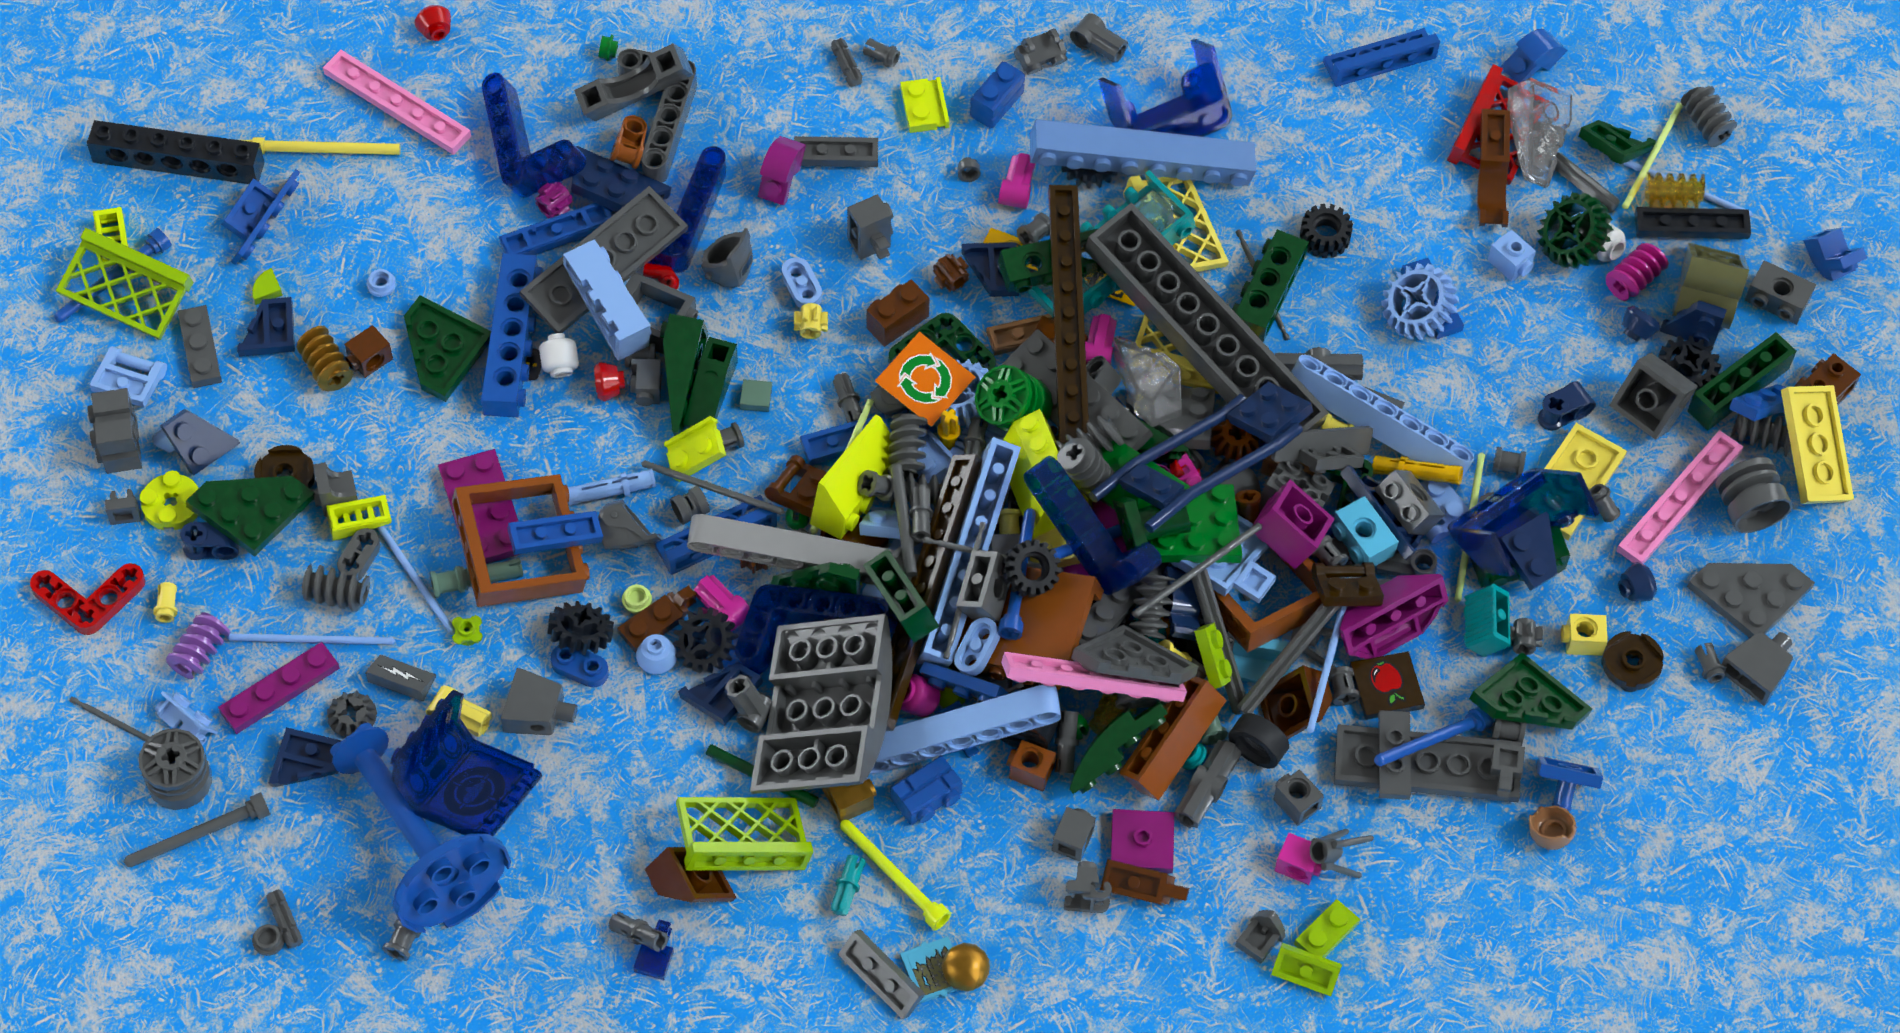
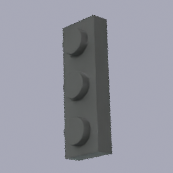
[794,136,878,167]
[177,305,222,388]
[838,929,925,1019]

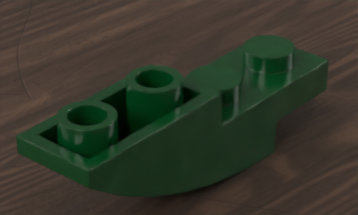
[1070,700,1168,794]

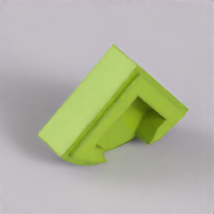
[252,268,283,305]

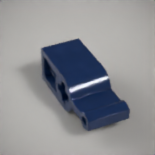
[1161,566,1200,641]

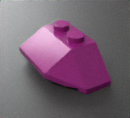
[1340,574,1449,659]

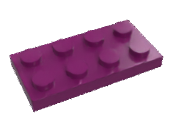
[438,449,520,564]

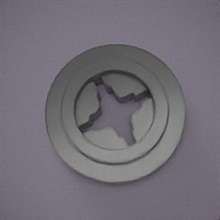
[327,690,377,737]

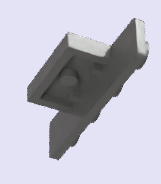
[1271,426,1373,473]

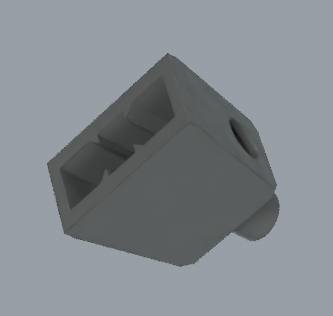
[1722,632,1793,706]
[501,668,578,735]

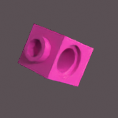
[1274,833,1322,885]

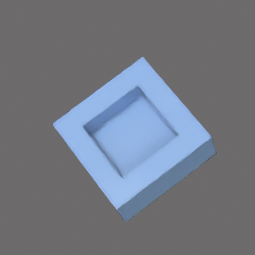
[1234,560,1276,603]

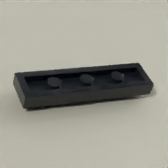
[1634,207,1751,239]

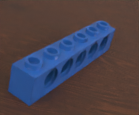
[481,253,543,418]

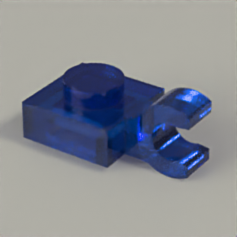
[633,919,674,981]

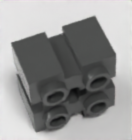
[87,388,142,474]
[1259,460,1336,512]

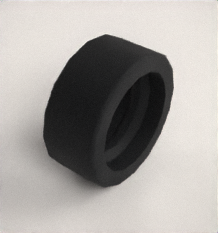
[1228,713,1289,769]

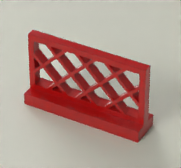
[1447,64,1550,185]

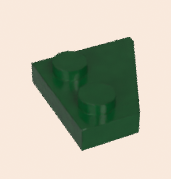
[1578,120,1656,165]

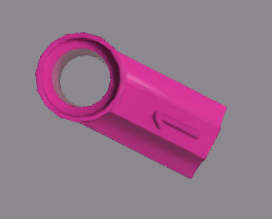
[998,153,1036,209]
[1085,314,1117,364]
[694,575,753,632]

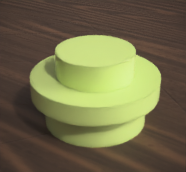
[622,584,652,614]

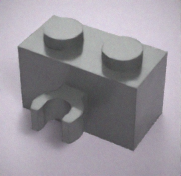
[847,194,893,260]

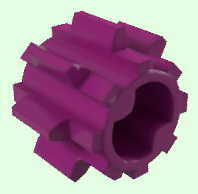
[535,182,573,218]

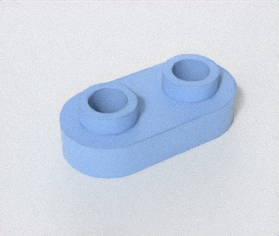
[782,257,822,308]
[954,617,1000,677]

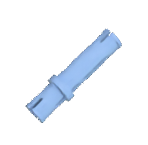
[568,469,656,506]

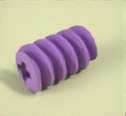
[166,612,231,679]

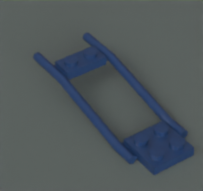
[1089,381,1313,533]

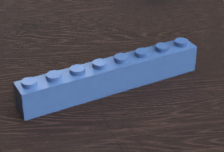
[1030,119,1256,186]

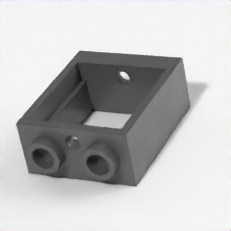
[625,273,698,354]

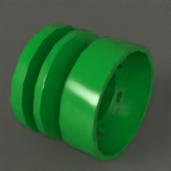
[975,365,1053,432]

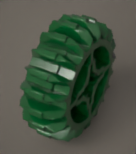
[1537,192,1614,269]

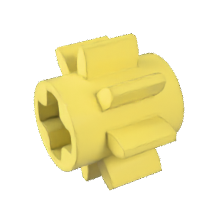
[794,303,828,339]

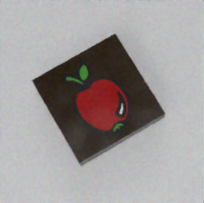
[1349,651,1425,720]

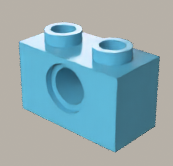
[1331,496,1399,566]

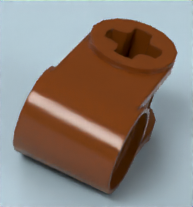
[610,115,647,169]

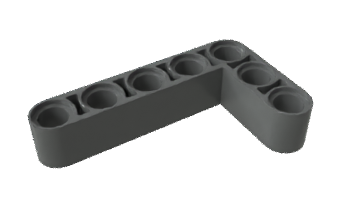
[617,49,697,183]

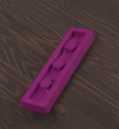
[218,642,340,735]

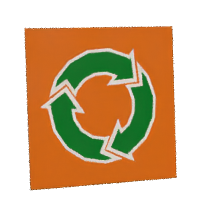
[875,331,976,427]

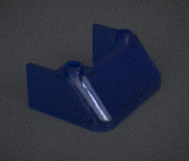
[1098,39,1232,137]
[1447,468,1600,577]

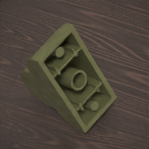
[1672,242,1749,329]

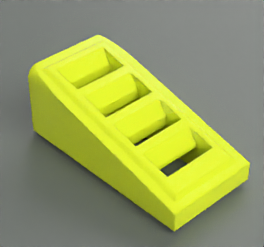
[93,207,128,262]
[326,495,392,541]

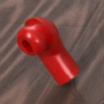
[643,263,679,290]

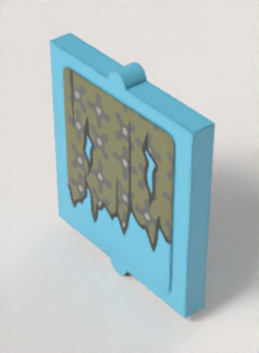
[900,936,958,1004]

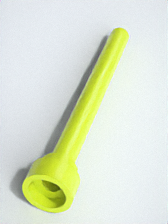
[840,819,952,931]

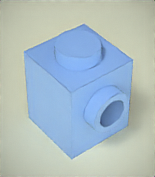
[1488,229,1536,282]

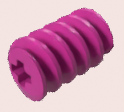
[1606,243,1669,301]

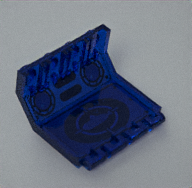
[390,690,542,837]

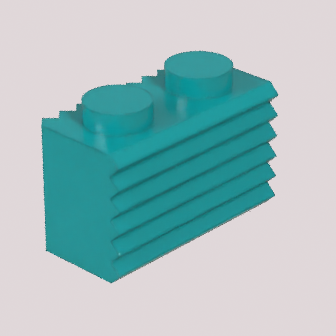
[1463,584,1511,657]

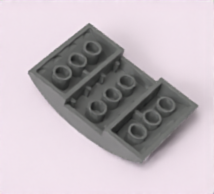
[750,614,892,794]

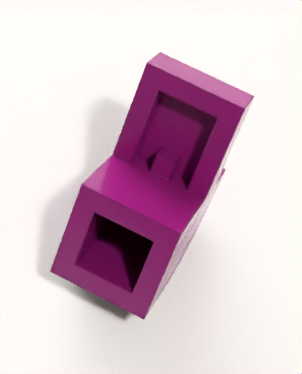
[757,136,806,206]

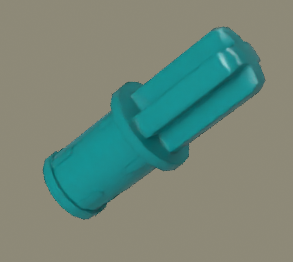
[830,855,866,916]

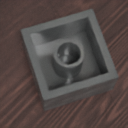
[1609,353,1698,440]

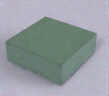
[740,379,772,412]

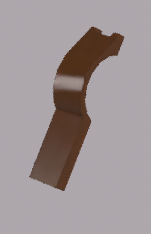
[1477,109,1510,228]

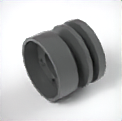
[1715,457,1793,533]
[139,728,212,810]

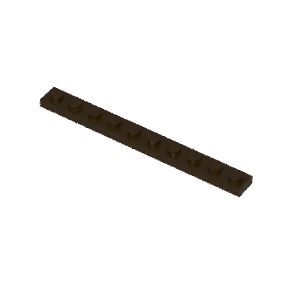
[1048,185,1089,444]
[886,454,982,731]

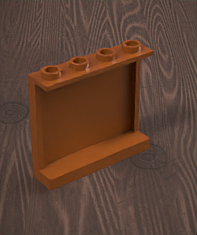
[953,567,1104,690]

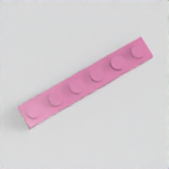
[323,50,471,155]
[1616,430,1744,564]
[1001,652,1187,702]

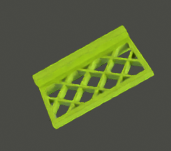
[55,227,194,340]
[676,797,813,871]

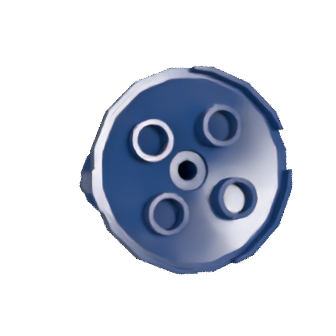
[330,723,511,933]

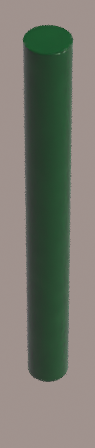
[706,744,819,808]

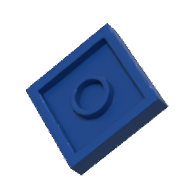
[1536,756,1603,811]

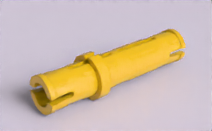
[1372,455,1463,485]

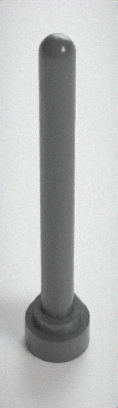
[124,792,271,867]

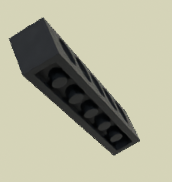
[87,120,265,184]

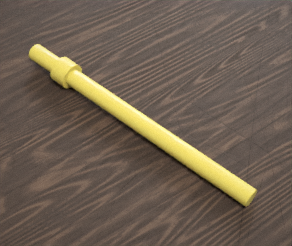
[242,137,401,155]

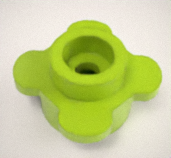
[452,615,483,646]

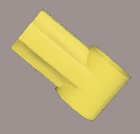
[425,685,492,737]

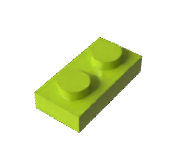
[1194,622,1232,689]
[1294,899,1360,958]
[1271,942,1342,996]

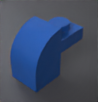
[1500,29,1568,85]
[1803,228,1867,281]

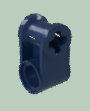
[1538,381,1596,431]
[180,522,239,560]

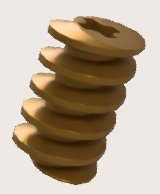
[296,326,353,392]

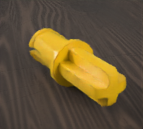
[937,409,961,451]

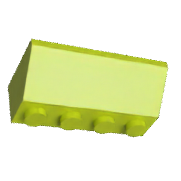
[1003,409,1087,539]
[810,414,892,540]

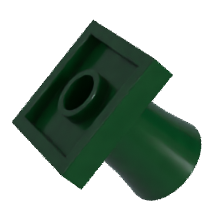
[1112,496,1191,562]

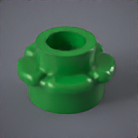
[598,34,618,61]

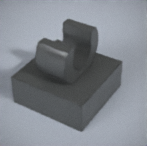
[105,489,141,525]

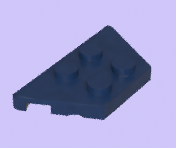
[571,146,672,212]
[1340,465,1424,560]

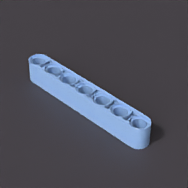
[1291,355,1474,479]
[870,685,1061,774]

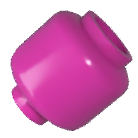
[901,674,940,717]

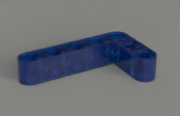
[482,73,586,198]
[648,146,726,273]
[1023,456,1162,595]
[735,584,898,674]

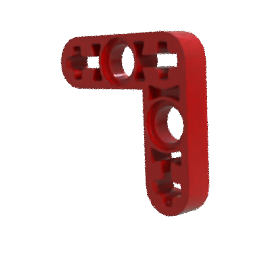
[30,563,146,635]

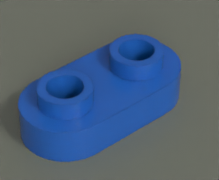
[551,645,609,687]

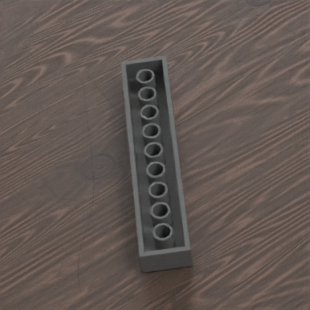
[1085,202,1329,444]

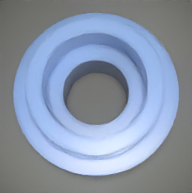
[367,269,396,297]

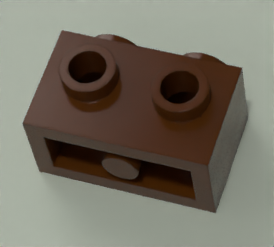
[866,279,930,347]
[1794,353,1861,406]

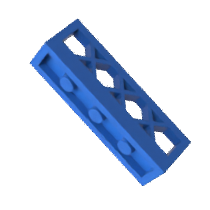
[1323,28,1440,87]
[655,495,777,575]

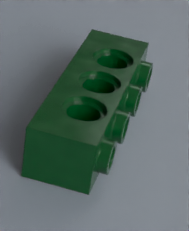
[998,228,1106,293]
[1232,229,1309,343]

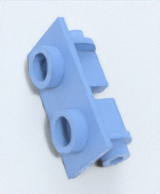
[155,691,218,746]

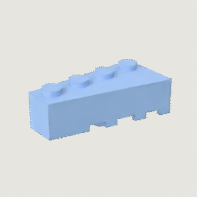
[563,239,652,361]

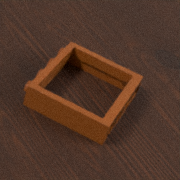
[452,474,590,607]
[1177,547,1322,653]

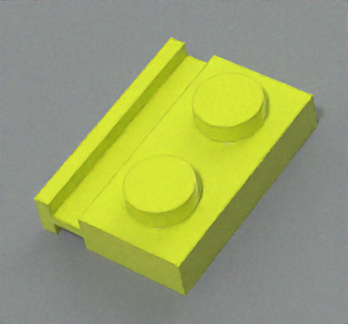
[900,77,950,133]
[664,416,726,482]

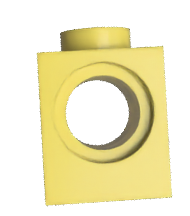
[1561,614,1608,656]

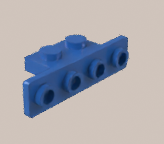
[221,169,300,265]

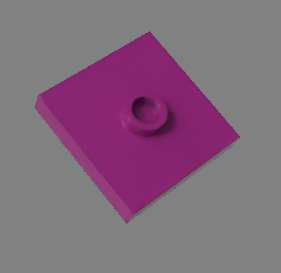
[1111,809,1175,873]

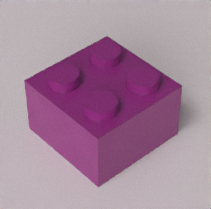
[1252,479,1334,569]

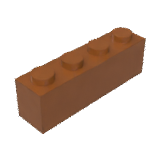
[1119,676,1227,801]

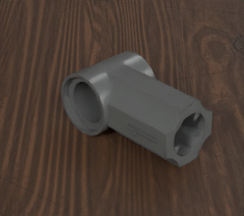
[1070,13,1128,62]
[1377,549,1437,576]
[725,675,772,733]

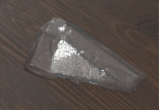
[1507,77,1572,188]
[1113,336,1181,427]

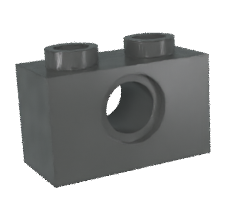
[1745,260,1817,325]
[1374,470,1445,535]
[956,550,1010,623]

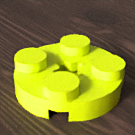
[140,470,199,530]

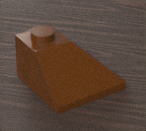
[1260,665,1333,739]
[644,847,736,903]

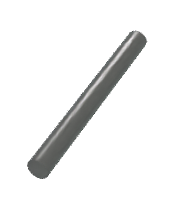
[890,464,917,577]

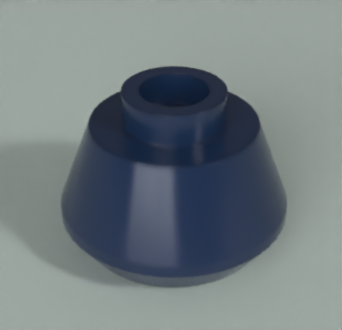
[1622,306,1660,342]
[1618,562,1657,601]

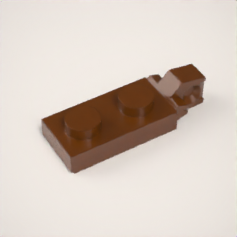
[617,585,697,653]
[1100,859,1190,905]

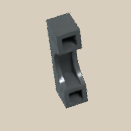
[574,43,694,121]

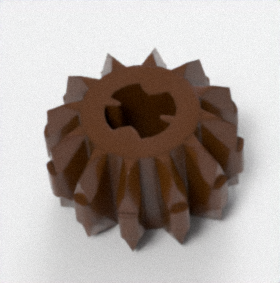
[1210,419,1260,464]

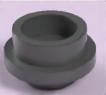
[252,924,285,956]

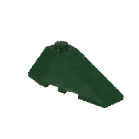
[660,313,709,436]

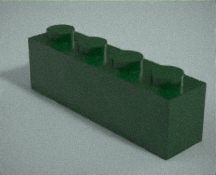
[1687,332,1797,431]

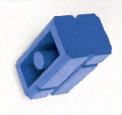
[970,61,1025,129]
[890,756,963,825]

